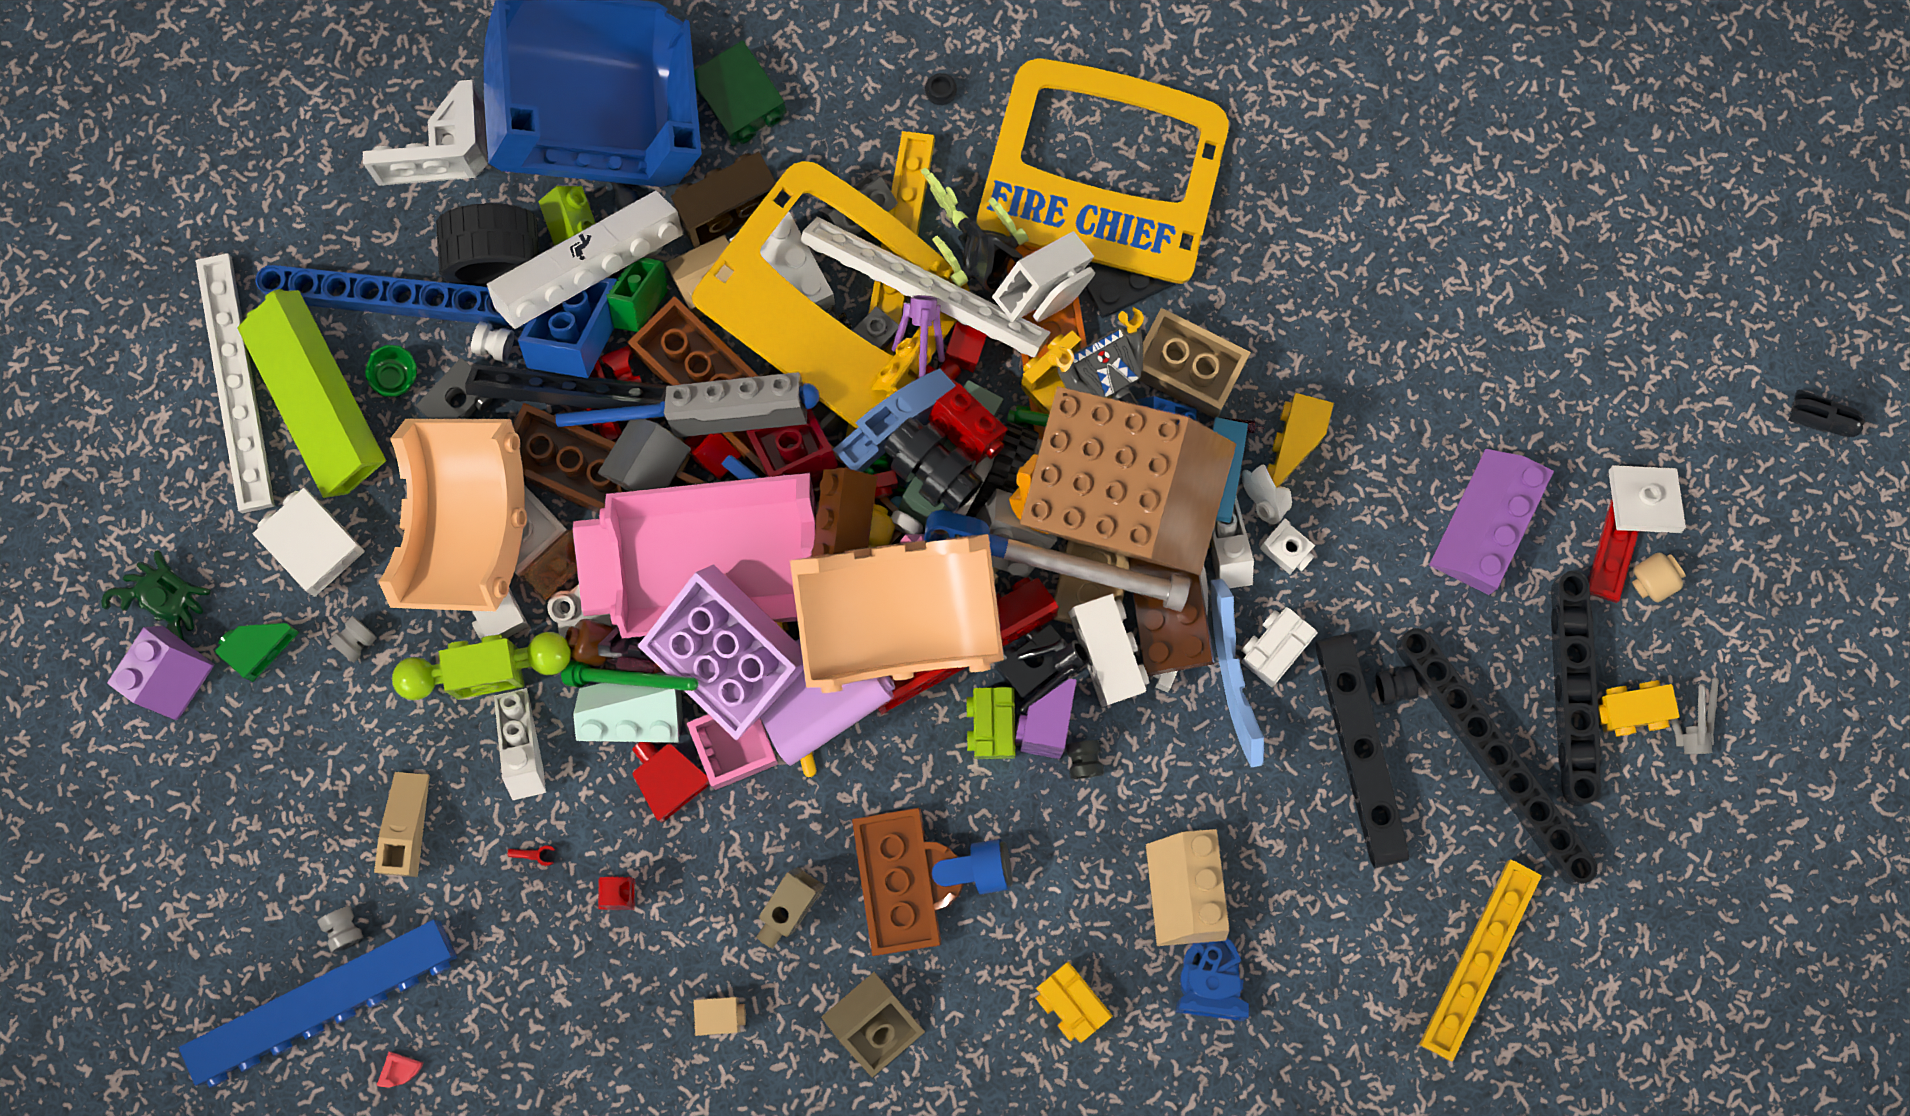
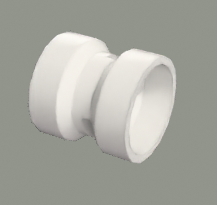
[471,321,514,362]

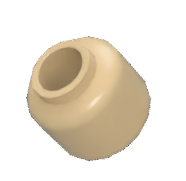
[1632,552,1686,602]

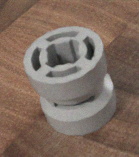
[329,615,377,663]
[317,906,364,953]

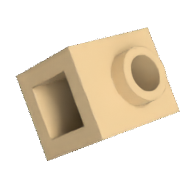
[694,997,746,1036]

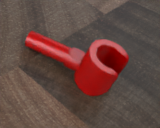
[508,845,555,867]

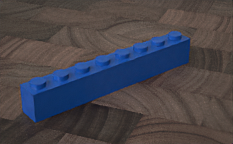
[178,919,458,1088]

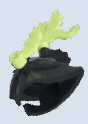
[921,167,1029,294]

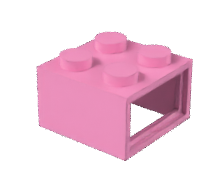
[687,714,778,790]

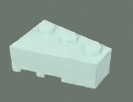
[573,671,683,743]

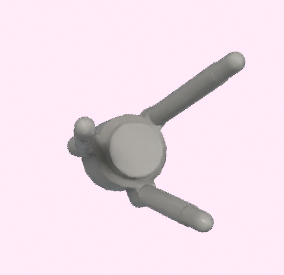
[1671,677,1719,755]

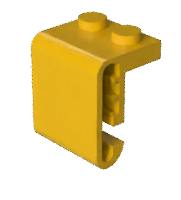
[1021,330,1081,414]

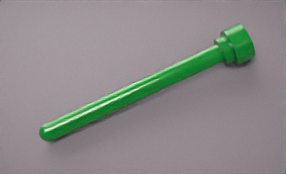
[561,660,699,691]

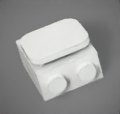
[992,231,1095,323]
[253,488,365,597]

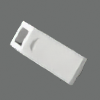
[1209,496,1254,588]
[494,688,546,800]

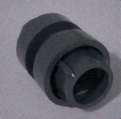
[884,417,983,512]

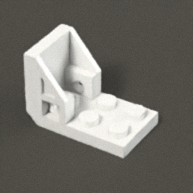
[363,80,488,186]

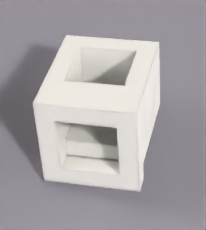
[1260,519,1315,574]

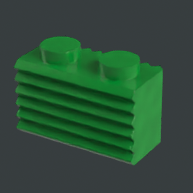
[606,257,669,332]

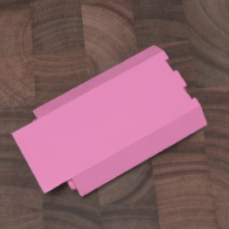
[573,473,816,638]

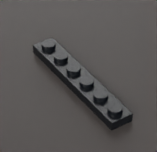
[465,364,670,409]

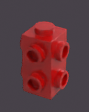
[928,384,1008,465]

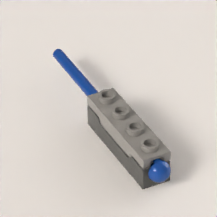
[556,372,819,437]

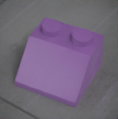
[107,626,215,720]

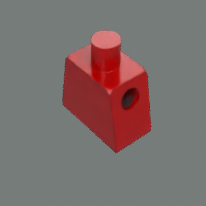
[632,742,711,823]

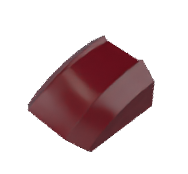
[746,409,838,483]

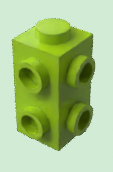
[538,186,596,246]

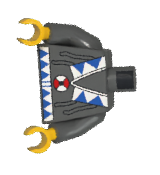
[1048,307,1144,405]

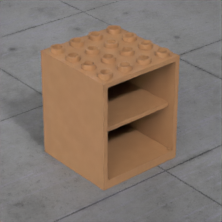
[1020,386,1237,576]

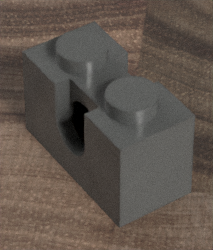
[415,358,493,419]

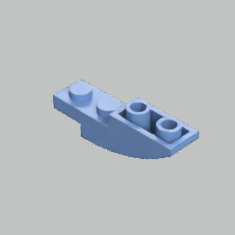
[833,369,956,472]

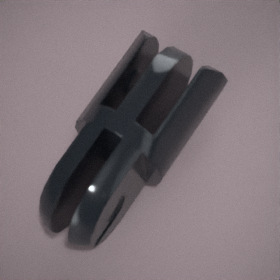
[1788,389,1865,437]

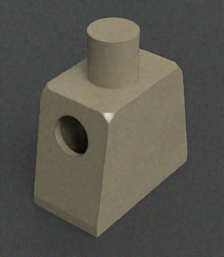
[756,867,826,948]

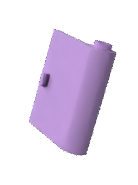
[760,639,895,766]

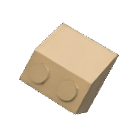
[665,235,734,318]

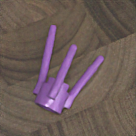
[892,295,945,377]

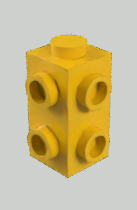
[1598,680,1680,737]

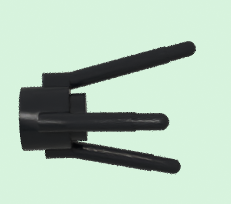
[1017,638,1089,712]

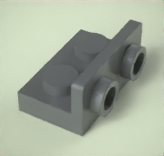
[819,174,898,235]

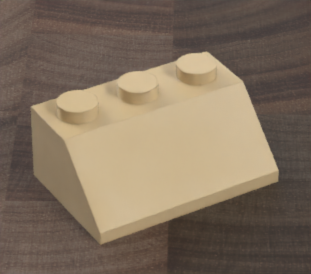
[1146,829,1229,946]

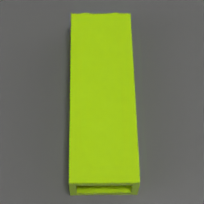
[237,289,386,498]

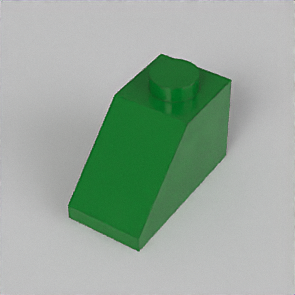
[214,623,300,682]

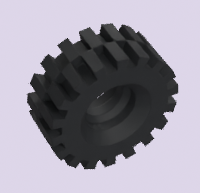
[978,421,1039,502]

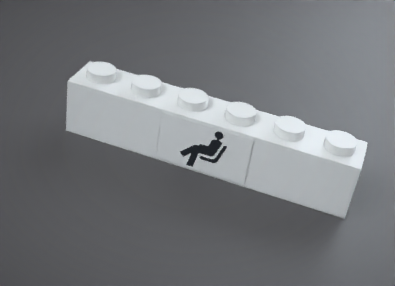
[487,191,683,329]

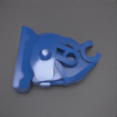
[1175,937,1249,1022]

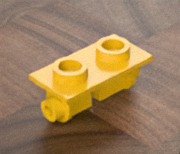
[871,337,932,398]

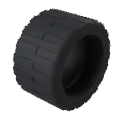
[436,203,540,287]

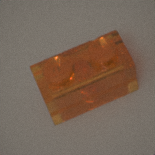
[520,529,577,600]

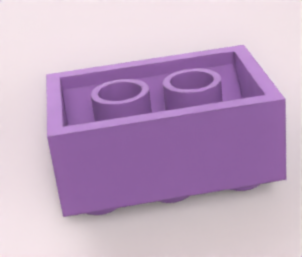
[1015,678,1076,759]

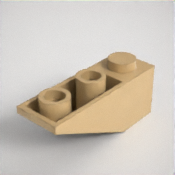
[374,772,430,877]

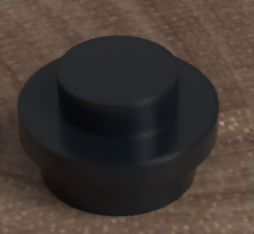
[925,73,957,106]

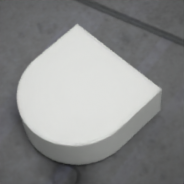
[891,510,924,534]

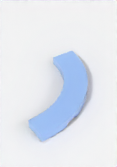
[1211,579,1264,767]

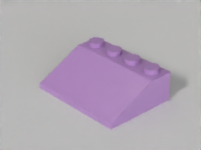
[638,564,804,740]

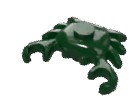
[101,550,211,641]

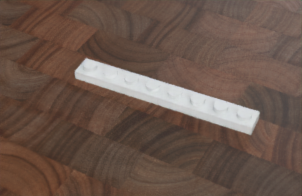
[800,217,1051,357]
[196,253,275,513]

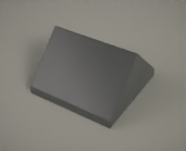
[598,419,691,491]

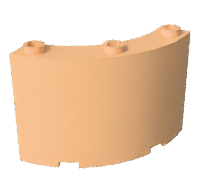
[379,419,527,612]
[790,534,1004,693]

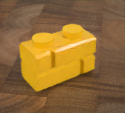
[1035,961,1113,1043]

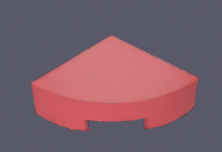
[377,1052,423,1087]

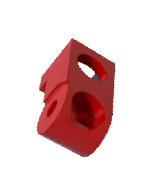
[598,877,635,910]

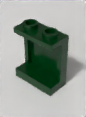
[694,40,787,146]

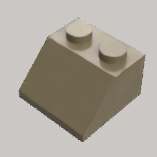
[821,972,925,1078]

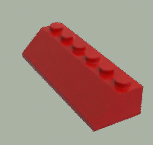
[878,577,1059,715]

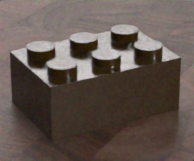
[670,151,782,248]

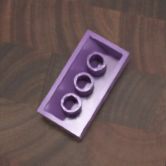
[1429,449,1554,595]

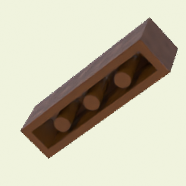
[811,468,877,557]

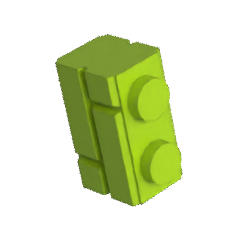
[967,687,1015,759]

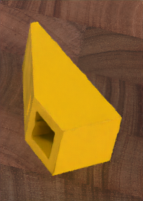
[1267,393,1334,487]

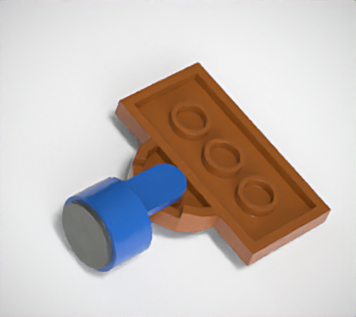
[852,808,1013,956]

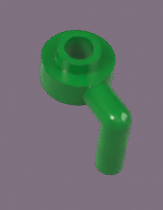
[1007,404,1050,428]

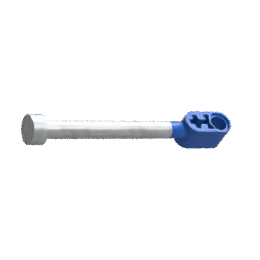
[924,510,1190,612]

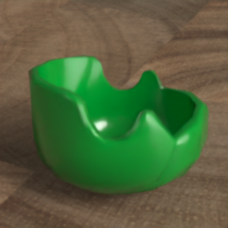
[365,344,417,398]

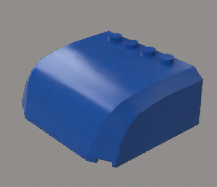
[484,0,702,187]

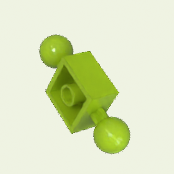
[392,632,571,700]

